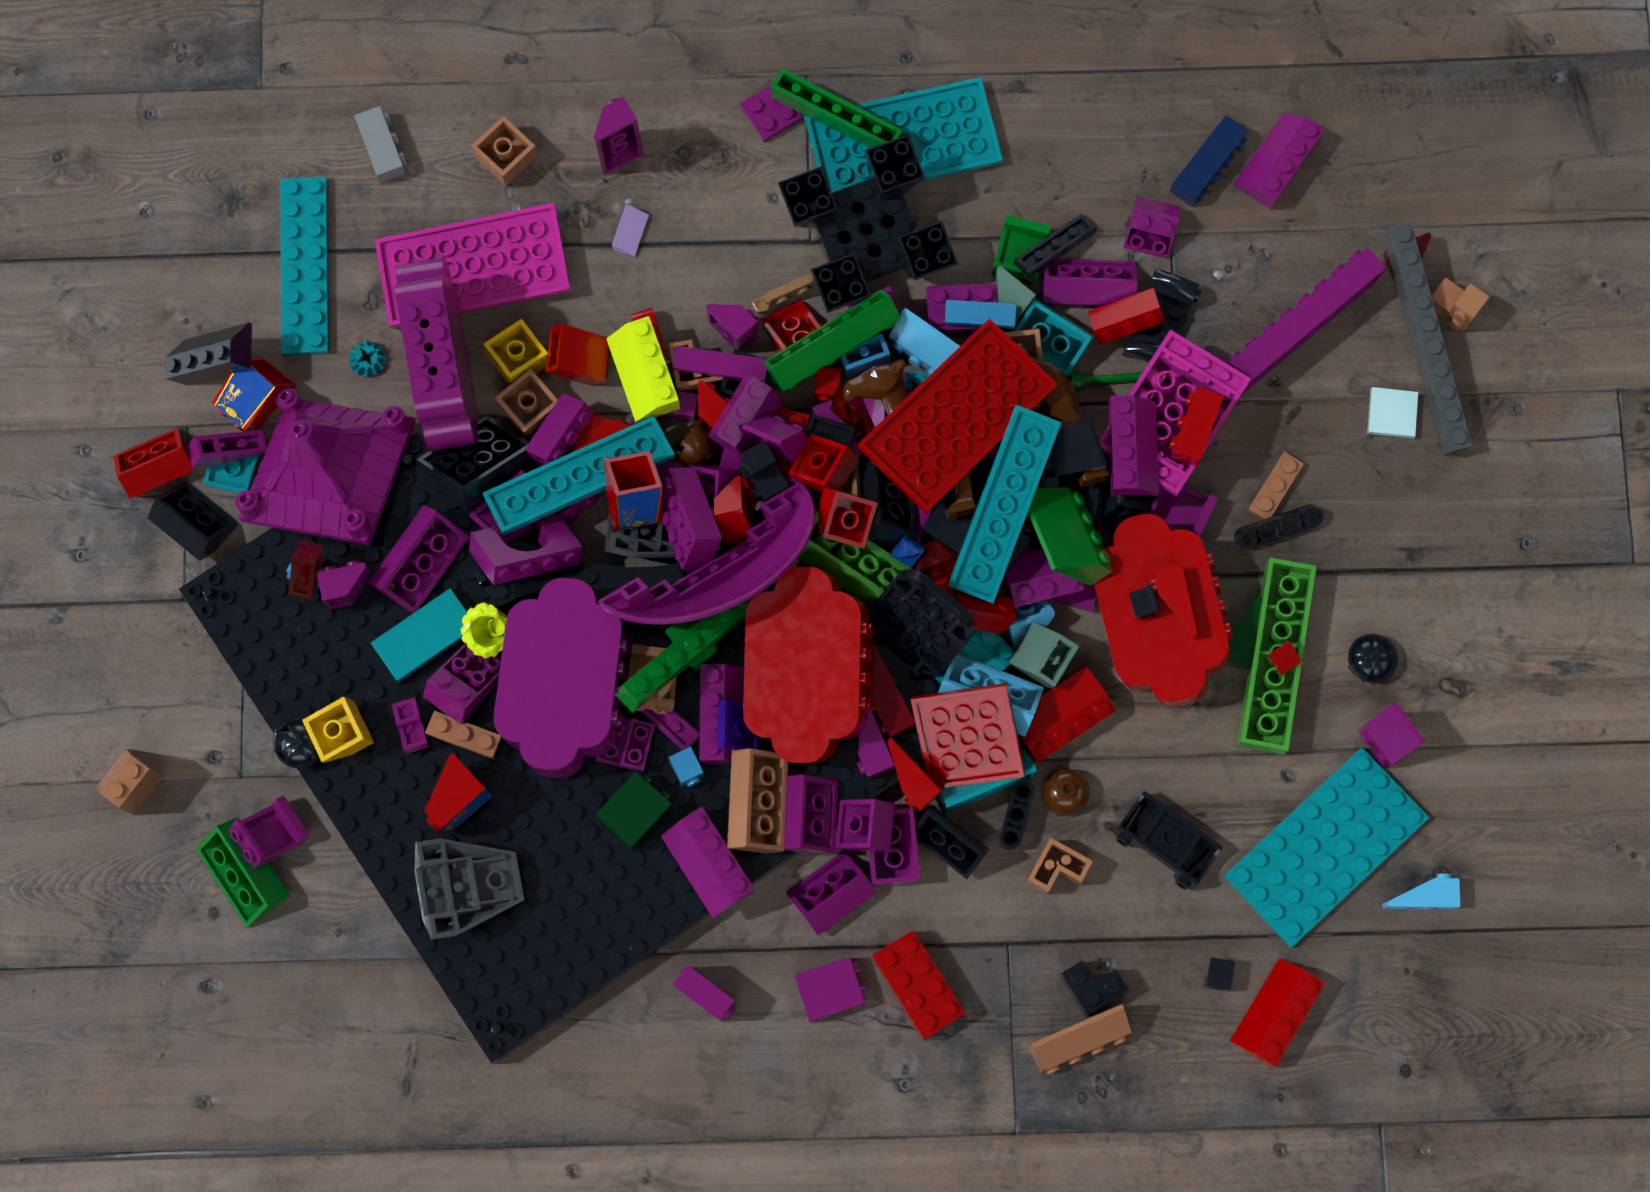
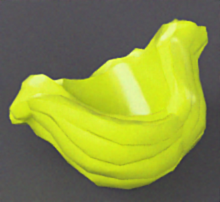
[460,603,507,659]

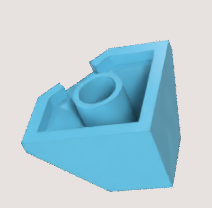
[1005,600,1055,648]

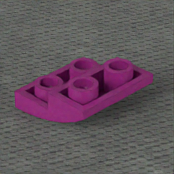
[595,718,655,772]

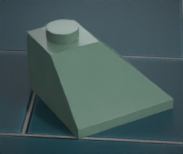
[994,266,1036,328]

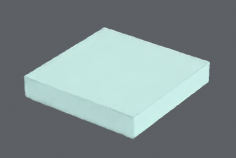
[1367,387,1418,439]

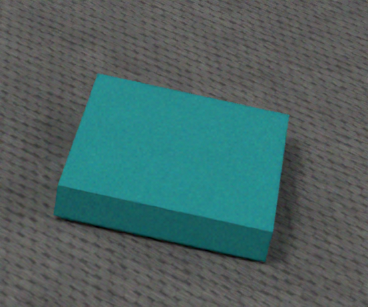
[203,454,261,494]

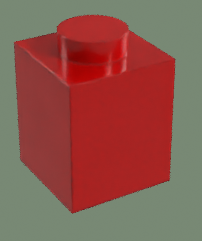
[814,367,841,403]

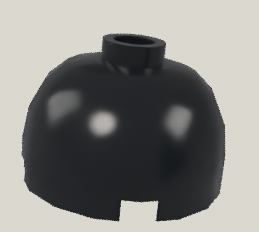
[1101,494,1148,531]

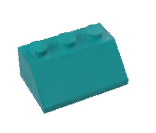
[1014,299,1095,377]

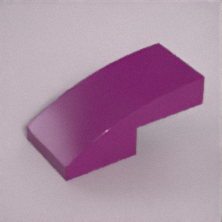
[392,697,429,754]

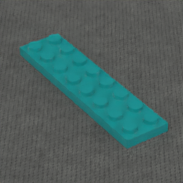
[280,177,329,356]
[947,405,1061,603]
[483,416,675,536]

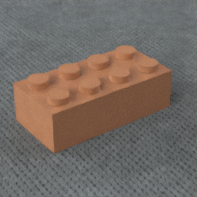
[727,748,788,854]

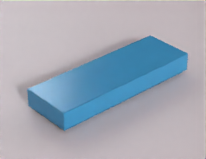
[945,300,1016,329]

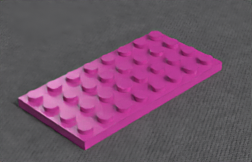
[375,203,571,328]

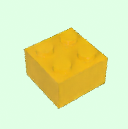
[483,319,548,386]

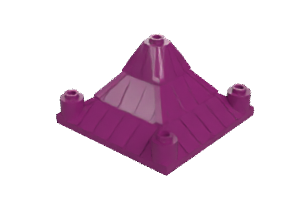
[235,388,416,545]

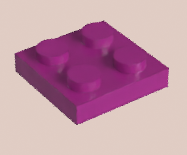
[740,85,802,143]

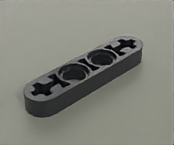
[1234,504,1323,550]

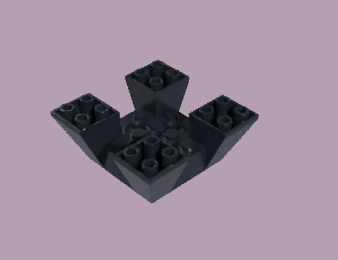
[778,134,958,313]

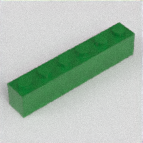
[771,68,903,148]
[763,290,901,392]

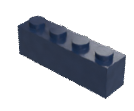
[1170,115,1248,207]

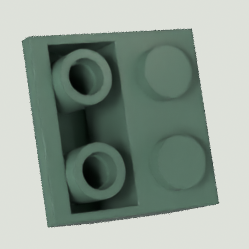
[1009,622,1079,688]

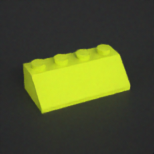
[606,316,680,424]

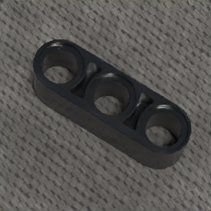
[999,780,1034,851]

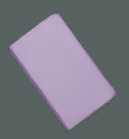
[612,204,649,257]

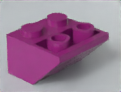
[1123,196,1181,259]
[317,561,372,609]

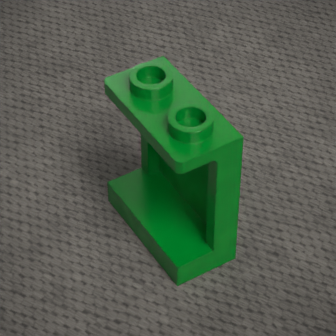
[992,215,1051,284]

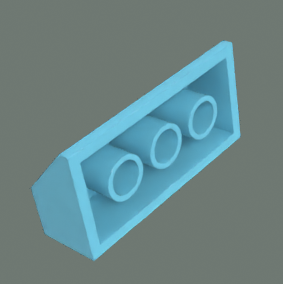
[889,308,960,376]
[938,654,1044,736]

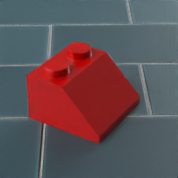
[788,434,859,495]
[711,476,755,547]
[818,487,878,549]

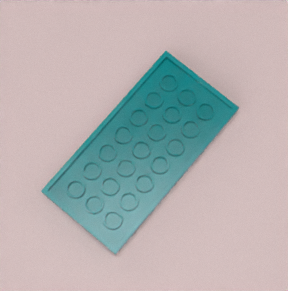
[805,77,1003,193]
[1223,748,1429,948]

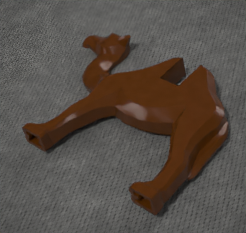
[843,352,1109,519]

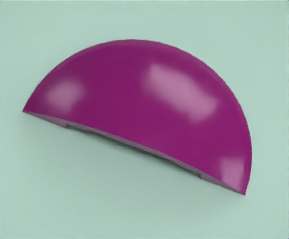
[597,482,815,624]

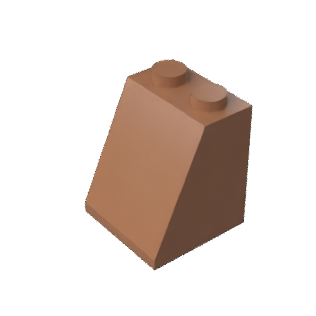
[96,749,164,815]

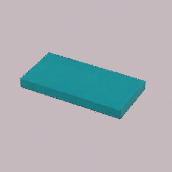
[371,589,467,682]

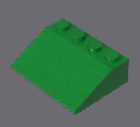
[1028,487,1113,586]

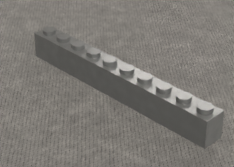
[1382,222,1472,456]

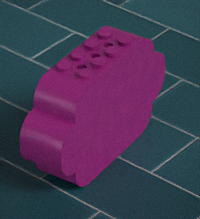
[395,257,479,452]
[494,578,631,778]

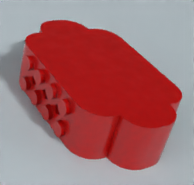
[1094,514,1233,707]
[743,567,873,763]

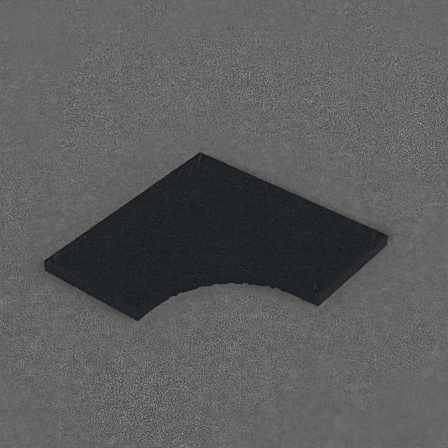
[179,432,941,1064]

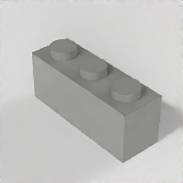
[354,106,407,184]

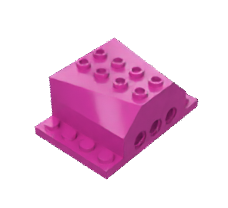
[1099,330,1251,497]

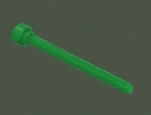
[1069,372,1143,391]

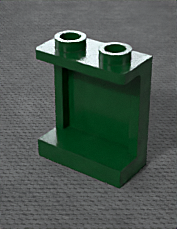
[596,772,672,850]

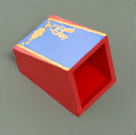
[211,357,297,431]
[604,451,663,531]
[425,753,492,836]

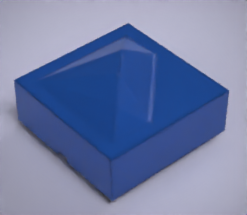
[891,536,925,568]

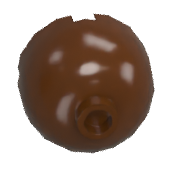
[673,420,714,467]
[1042,768,1090,816]

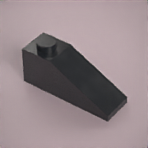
[485,571,560,612]

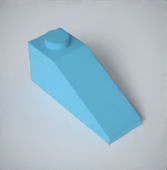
[1382,874,1460,910]

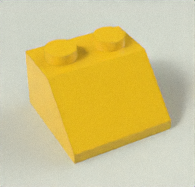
[302,697,374,763]

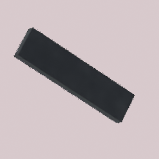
[1013,213,1097,278]

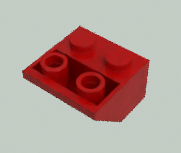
[698,379,729,431]

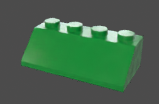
[196,817,290,928]

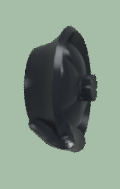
[1347,634,1398,683]
[272,718,319,768]

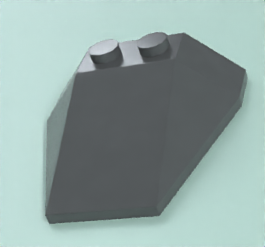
[605,514,675,558]
[414,839,524,940]

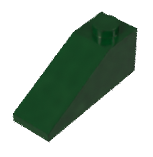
[1226,596,1262,670]

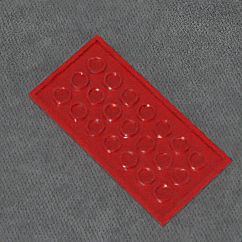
[857,318,1058,514]

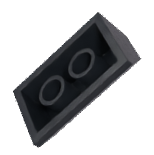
[147,481,238,561]
[915,805,990,879]

